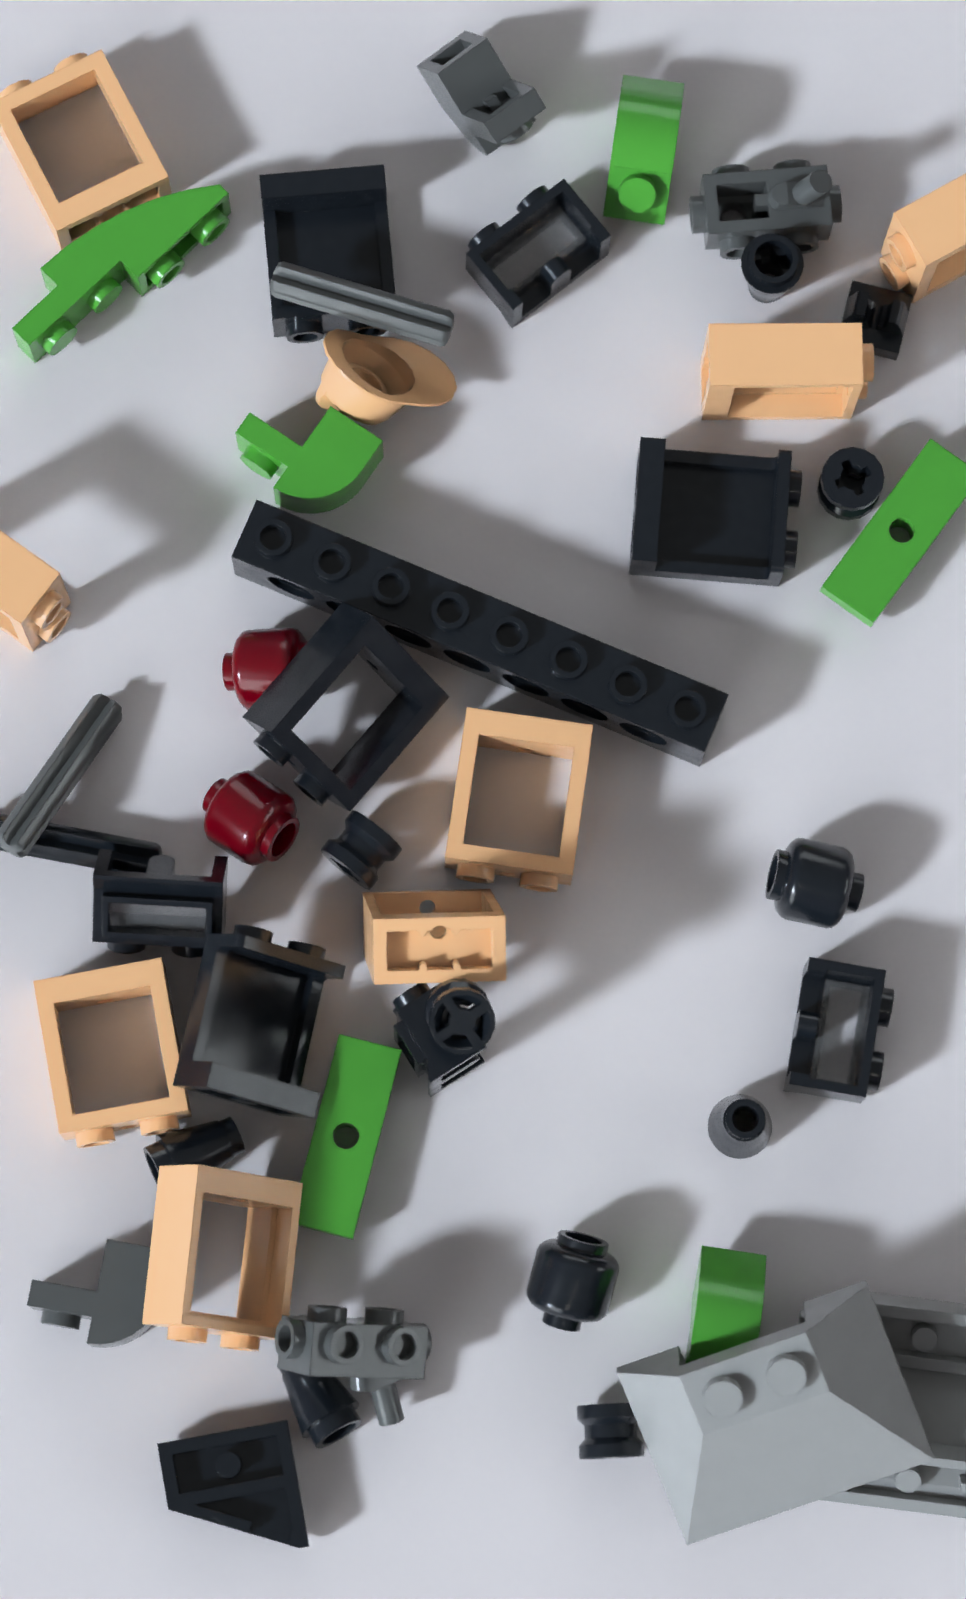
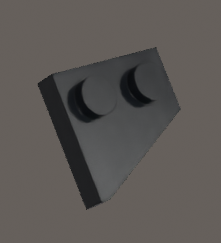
[157,1420,310,1548]

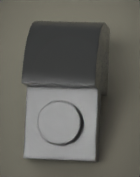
[417,31,546,156]
[27,1239,152,1348]

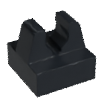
[842,280,913,360]

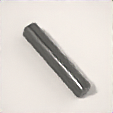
[270,261,454,347]
[0,694,122,858]

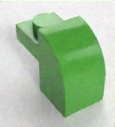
[603,75,685,225]
[235,406,384,514]
[685,1245,766,1363]

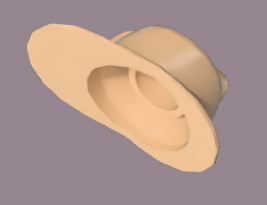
[316,329,457,425]

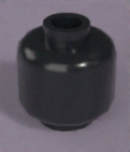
[765,838,864,928]
[526,1230,619,1332]

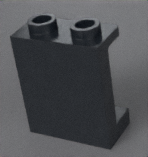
[259,164,395,343]
[629,437,802,587]
[173,924,346,1118]

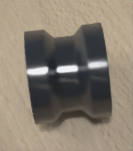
[817,447,884,521]
[321,810,402,890]
[425,979,495,1054]
[577,1403,644,1459]

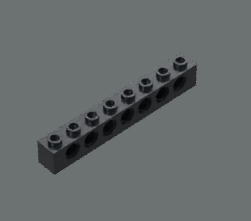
[231,500,729,767]

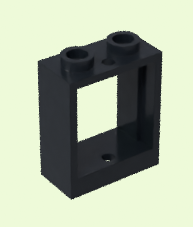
[243,602,449,812]

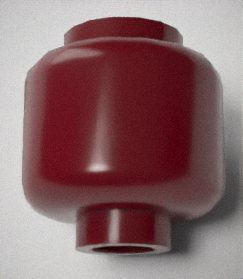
[222,628,307,710]
[202,770,300,866]

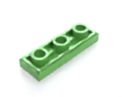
[820,438,966,627]
[299,1034,402,1240]

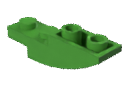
[12,184,231,363]

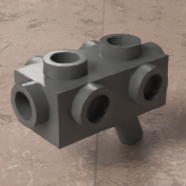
[689,159,842,260]
[275,1304,432,1426]

